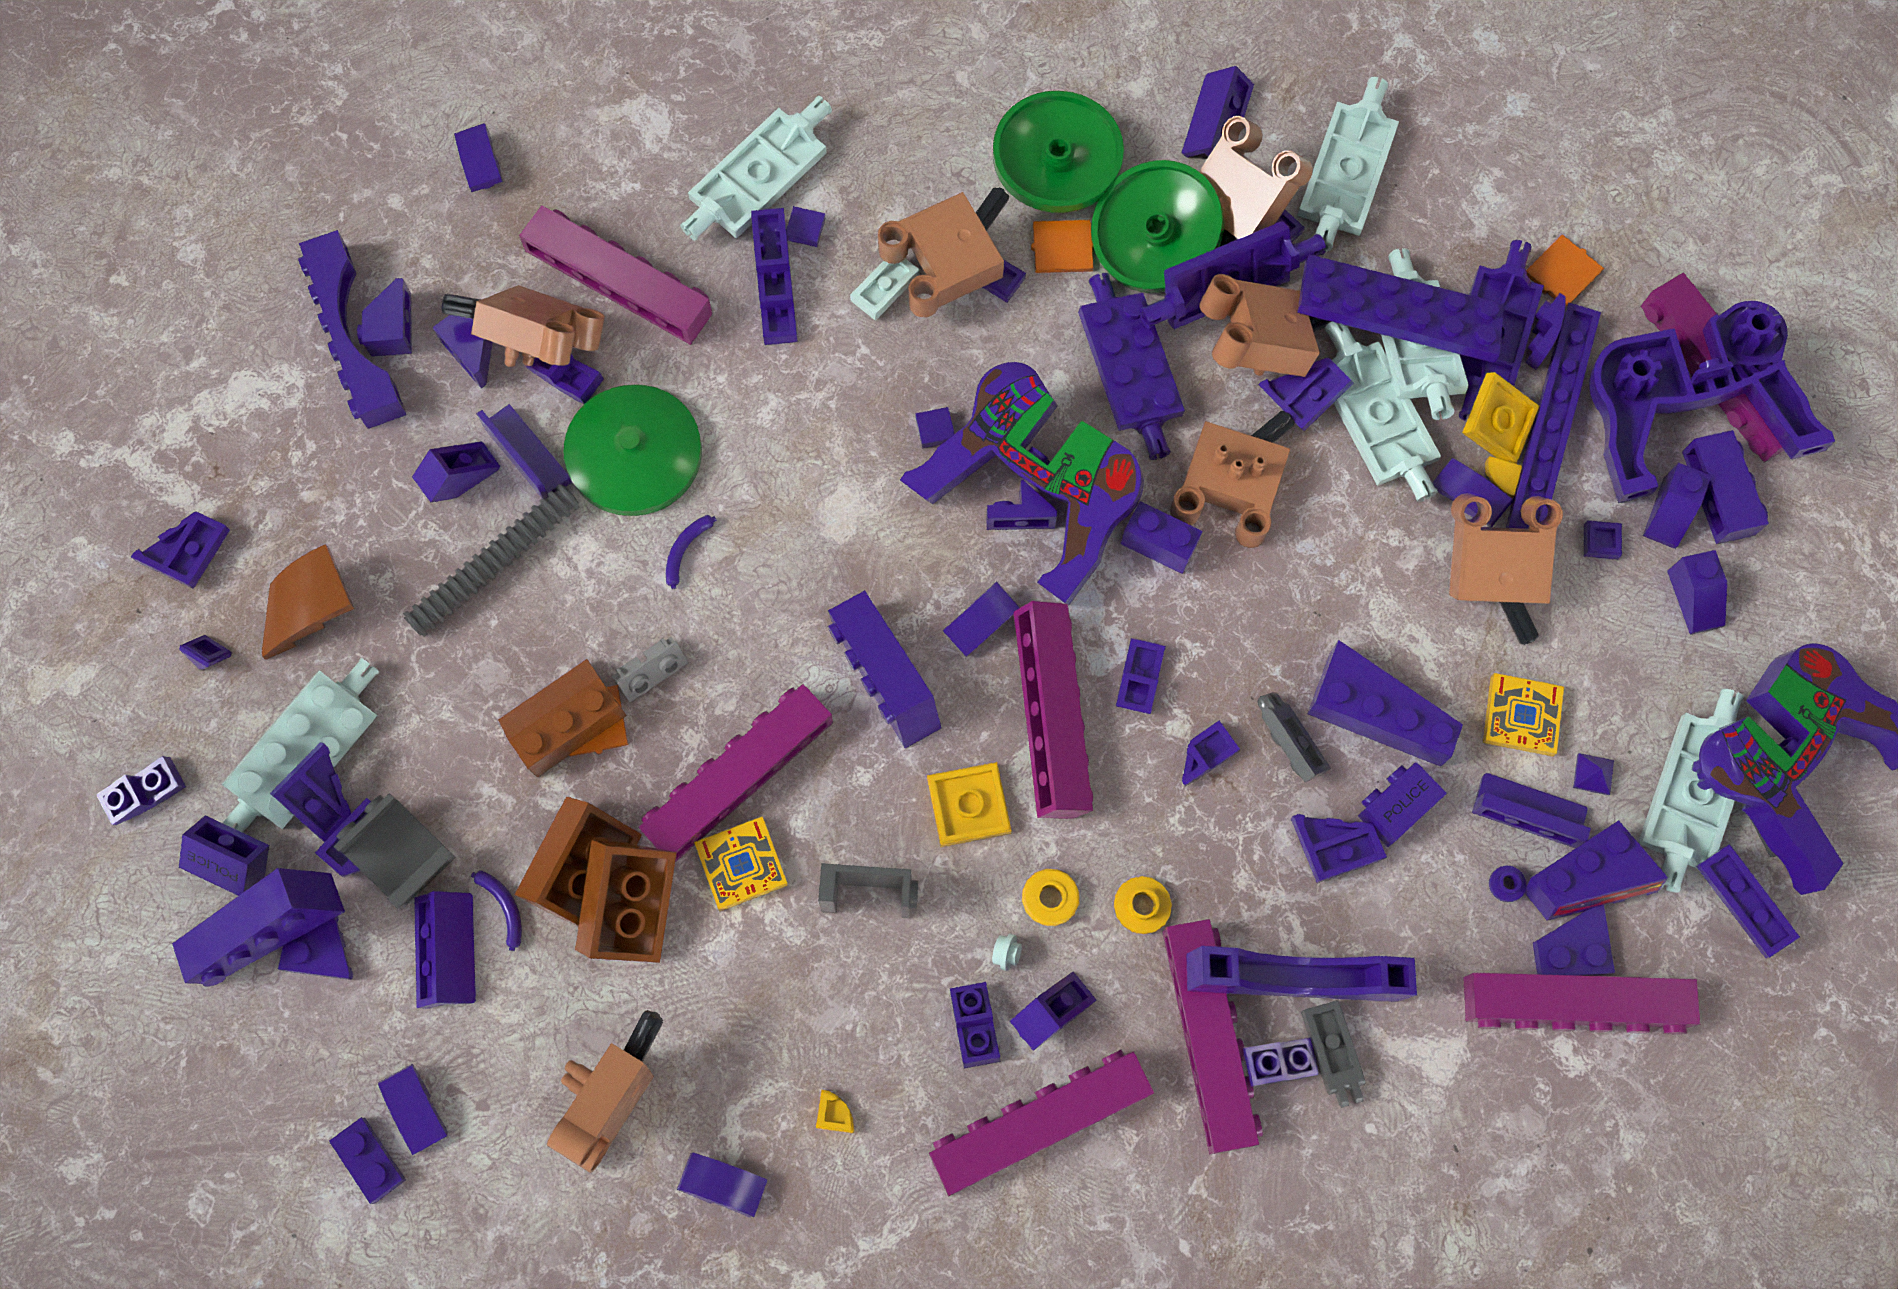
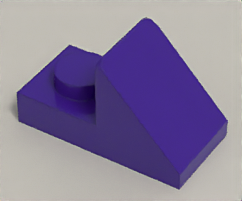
[986,480,1057,530]

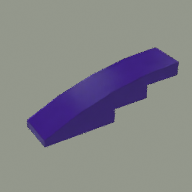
[751,208,798,345]

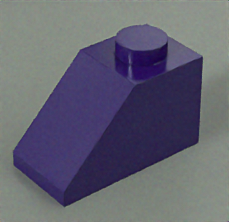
[357,278,412,357]
[433,315,493,388]
[412,441,501,503]
[1643,462,1711,549]
[1667,550,1727,635]
[1010,971,1097,1051]

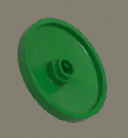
[992,90,1124,213]
[1091,160,1224,293]
[563,385,702,516]

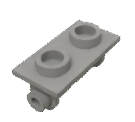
[612,637,688,702]

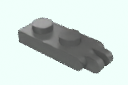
[1257,692,1331,782]
[1301,1000,1366,1108]

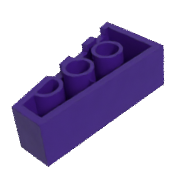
[827,590,942,749]
[1307,640,1463,767]
[172,868,345,987]

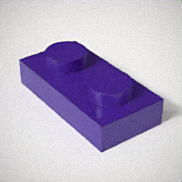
[329,1117,406,1204]

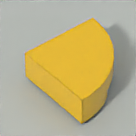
[1485,456,1522,498]
[816,1089,854,1134]

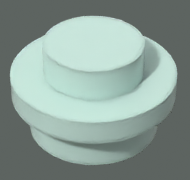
[992,934,1022,971]

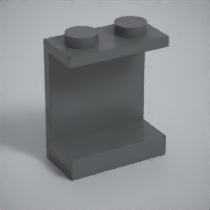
[333,793,456,910]
[818,863,918,918]

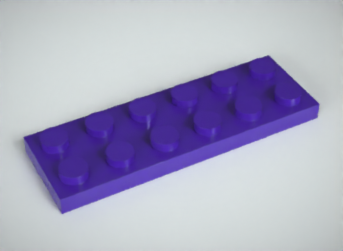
[1297,254,1504,363]

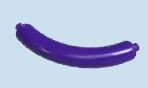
[665,515,717,589]
[471,870,522,951]

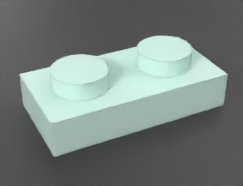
[850,258,919,321]

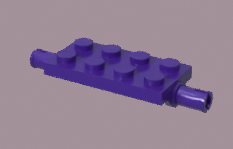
[1139,221,1326,329]
[1459,240,1544,421]
[1078,273,1185,460]

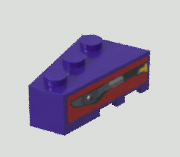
[1525,820,1668,921]

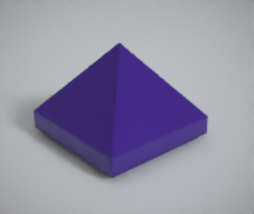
[179,635,232,670]
[1573,753,1614,795]

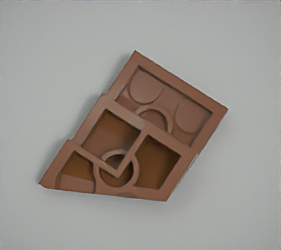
[262,544,355,660]

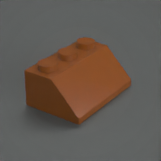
[498,659,627,777]
[514,796,643,927]
[575,840,677,963]

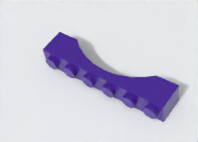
[298,230,407,429]
[1186,946,1417,1002]

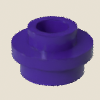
[1489,865,1527,902]

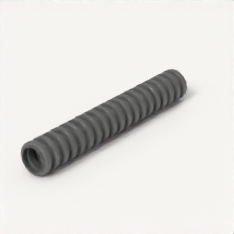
[403,484,579,637]

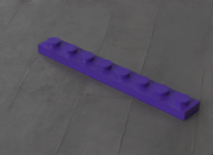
[1506,303,1601,529]

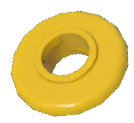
[1022,869,1079,926]
[1114,876,1172,934]

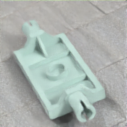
[1297,77,1399,251]
[680,96,832,241]
[1381,248,1469,420]
[1325,322,1441,502]
[222,658,379,833]
[1638,689,1744,893]

